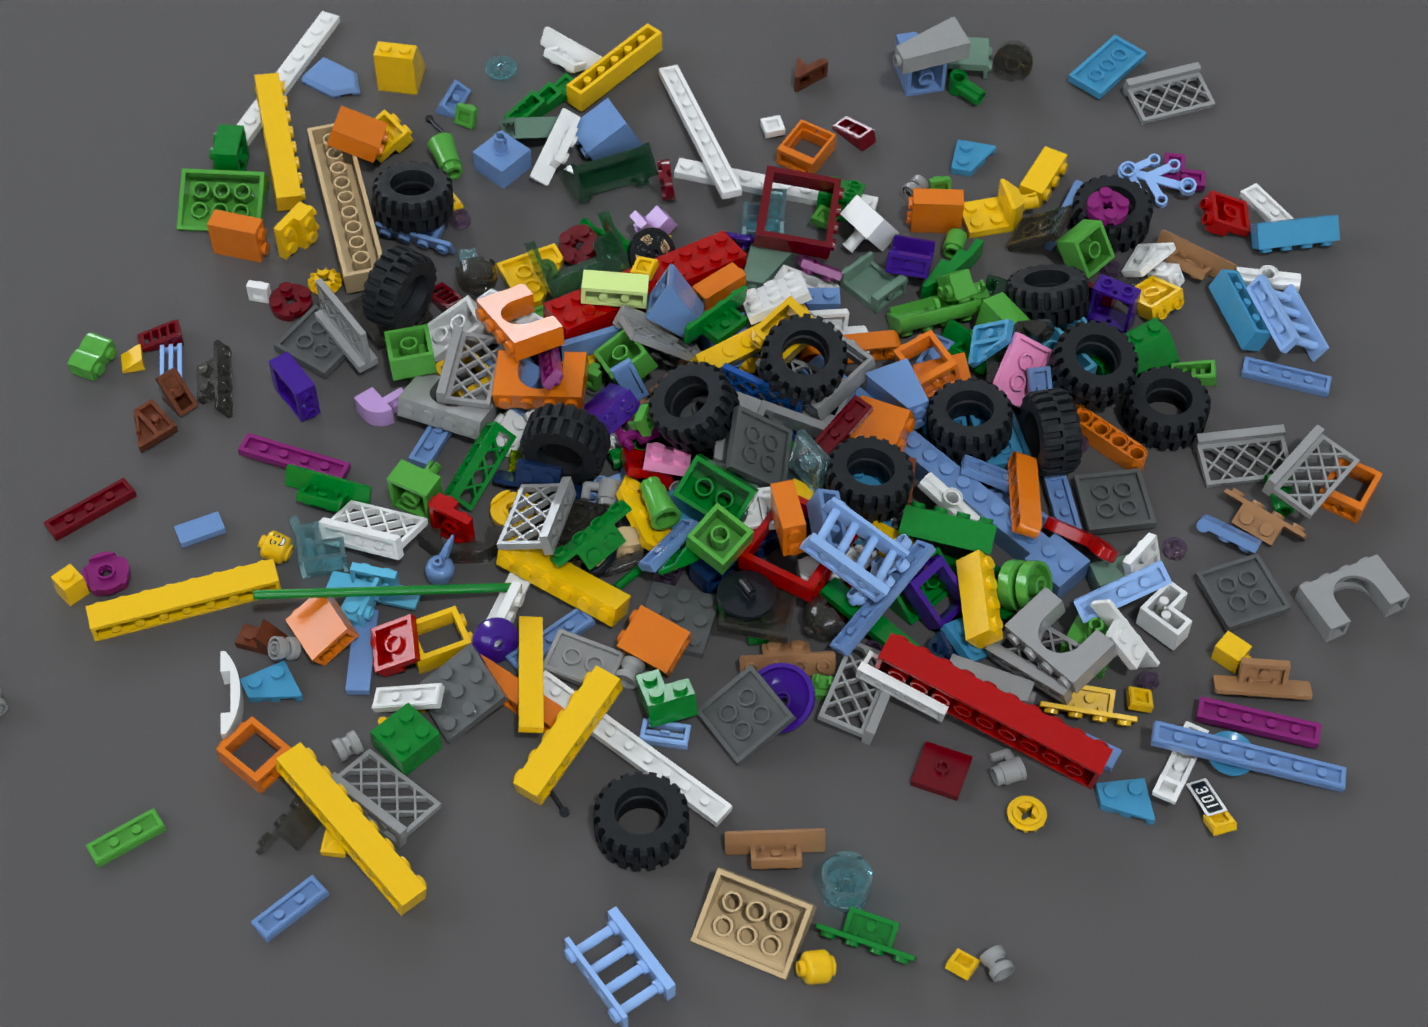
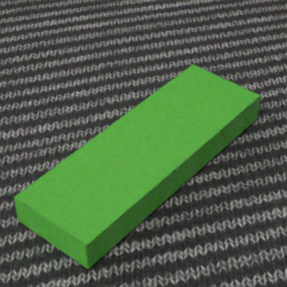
[85,808,167,868]

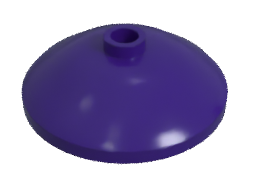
[758,663,815,734]

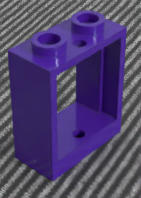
[1086,274,1142,333]
[268,351,321,422]
[902,555,962,630]

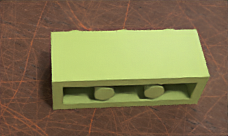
[581,270,649,309]

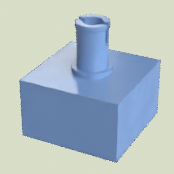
[473,130,532,189]

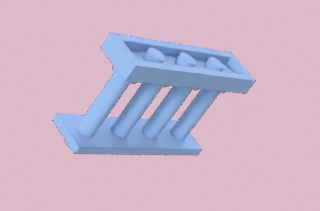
[1246,274,1329,362]
[799,497,910,603]
[1073,560,1172,623]
[563,906,676,1027]

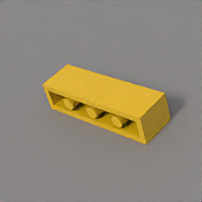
[956,550,1003,649]

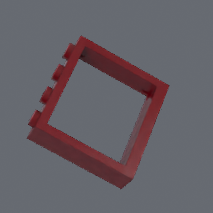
[753,165,844,259]

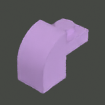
[630,205,678,235]
[354,387,404,426]

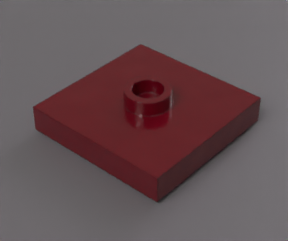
[910,741,973,801]

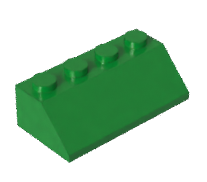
[1087,317,1180,377]
[898,501,997,554]

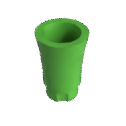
[427,133,463,180]
[640,476,682,530]

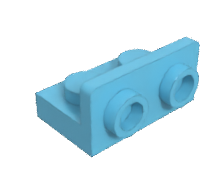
[341,577,383,628]

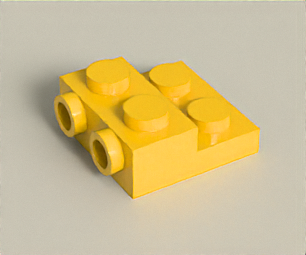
[375,109,414,163]
[274,201,320,260]
[1134,275,1184,320]

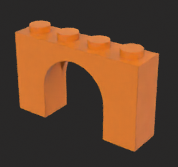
[475,283,565,361]
[492,350,589,410]

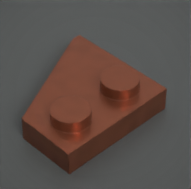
[133,399,178,453]

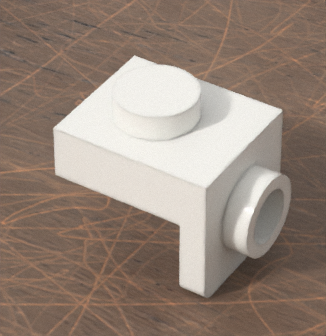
[1147,262,1185,287]

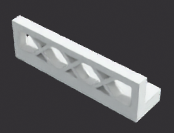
[856,651,949,722]

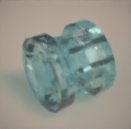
[458,247,478,270]

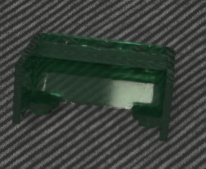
[561,142,658,203]
[524,210,629,299]

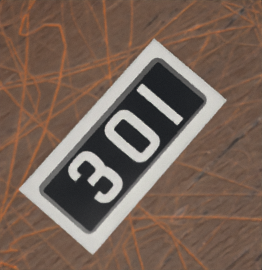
[1186,778,1228,817]

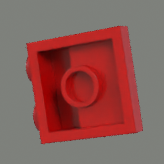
[1200,190,1251,237]
[620,447,675,490]
[428,493,476,551]
[371,614,421,677]

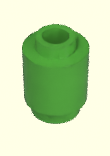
[942,228,967,259]

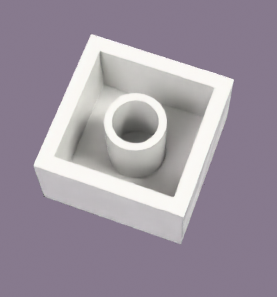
[840,195,899,253]

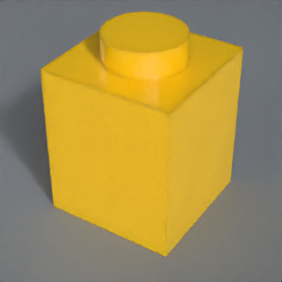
[51,564,89,607]
[1211,631,1252,674]

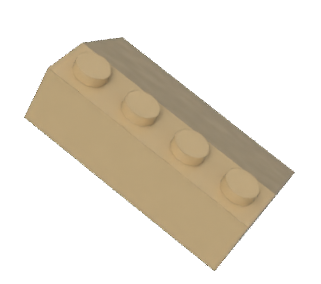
[690,868,817,980]

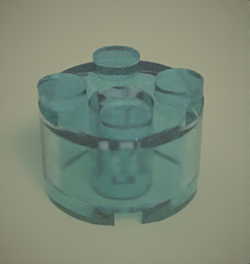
[820,851,873,911]

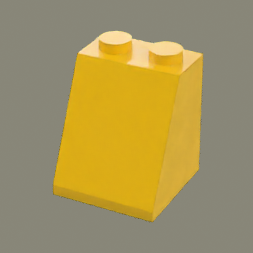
[373,41,426,95]

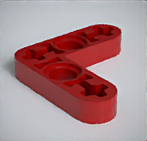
[1043,516,1119,563]

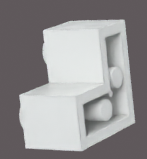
[1136,582,1193,651]

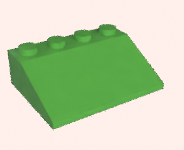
[177,168,270,231]

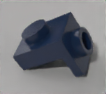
[927,631,959,660]

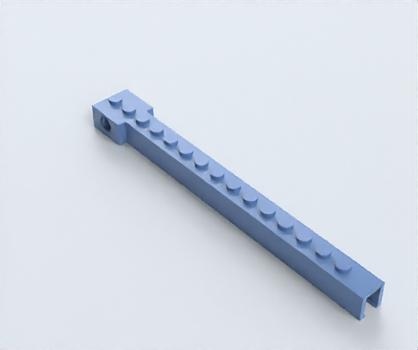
[800,355,1090,599]

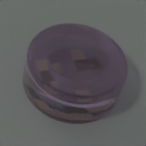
[1163,537,1187,561]

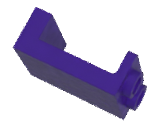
[886,235,936,279]
[584,383,641,435]

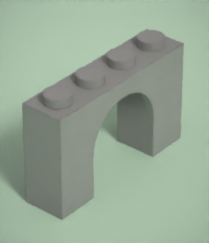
[397,374,501,440]
[1294,554,1410,642]
[1005,587,1118,694]

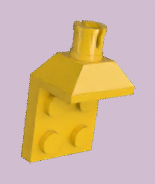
[962,179,1039,239]

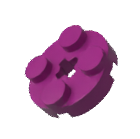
[1086,187,1129,226]
[82,552,131,597]

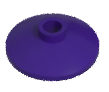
[726,232,755,249]
[472,617,519,663]

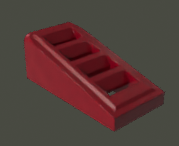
[832,116,876,151]
[431,282,463,313]
[137,319,184,353]

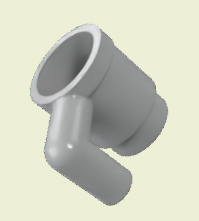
[580,478,621,511]
[989,748,1027,786]

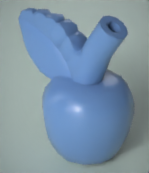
[425,535,455,585]

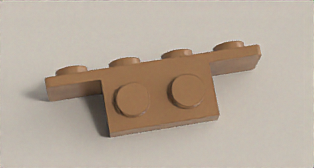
[1156,229,1237,280]
[1224,488,1307,547]
[739,640,836,676]
[1213,657,1313,700]
[724,828,826,870]

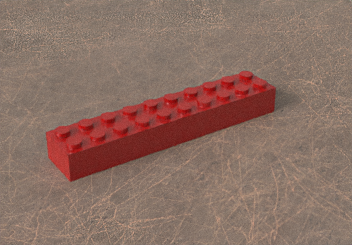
[543,230,747,340]
[875,633,1113,790]

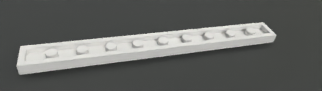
[237,11,340,146]
[659,65,742,199]
[674,158,879,211]
[543,670,732,827]

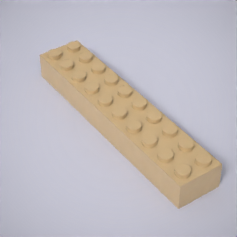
[307,123,382,294]

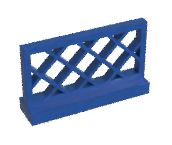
[722,363,803,441]

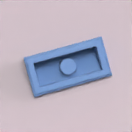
[434,79,472,118]

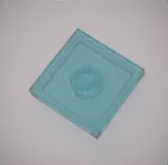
[789,429,830,493]

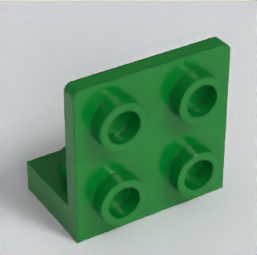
[816,176,866,222]

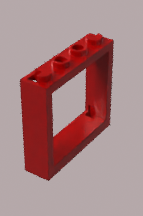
[738,495,858,603]

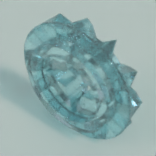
[485,55,517,80]

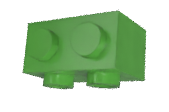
[936,269,976,304]

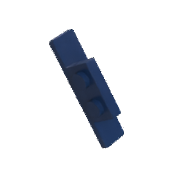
[493,458,582,500]

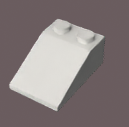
[428,295,494,362]

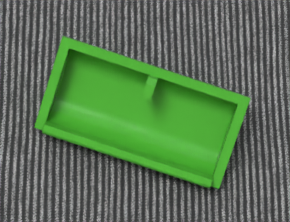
[886,295,981,336]

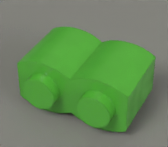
[67,332,117,381]

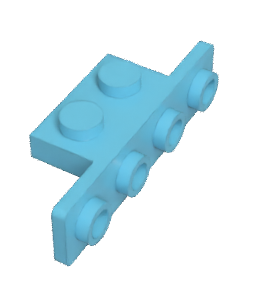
[326,562,421,611]

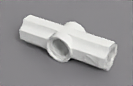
[1235,265,1301,292]
[917,472,980,520]

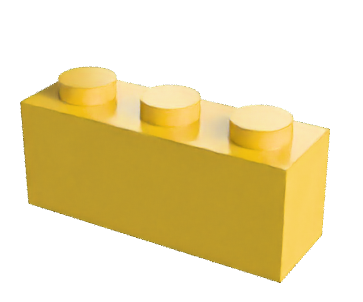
[1019,146,1068,208]

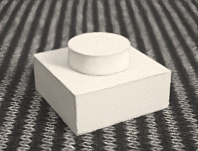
[760,115,785,138]
[246,280,271,304]

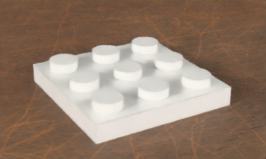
[743,270,812,325]

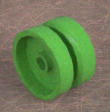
[997,559,1053,612]

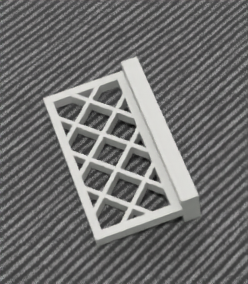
[318,500,428,560]

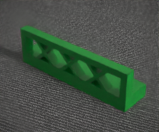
[443,421,516,512]

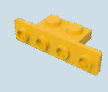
[1039,685,1138,727]

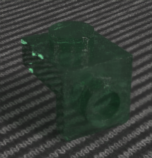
[986,275,1007,296]

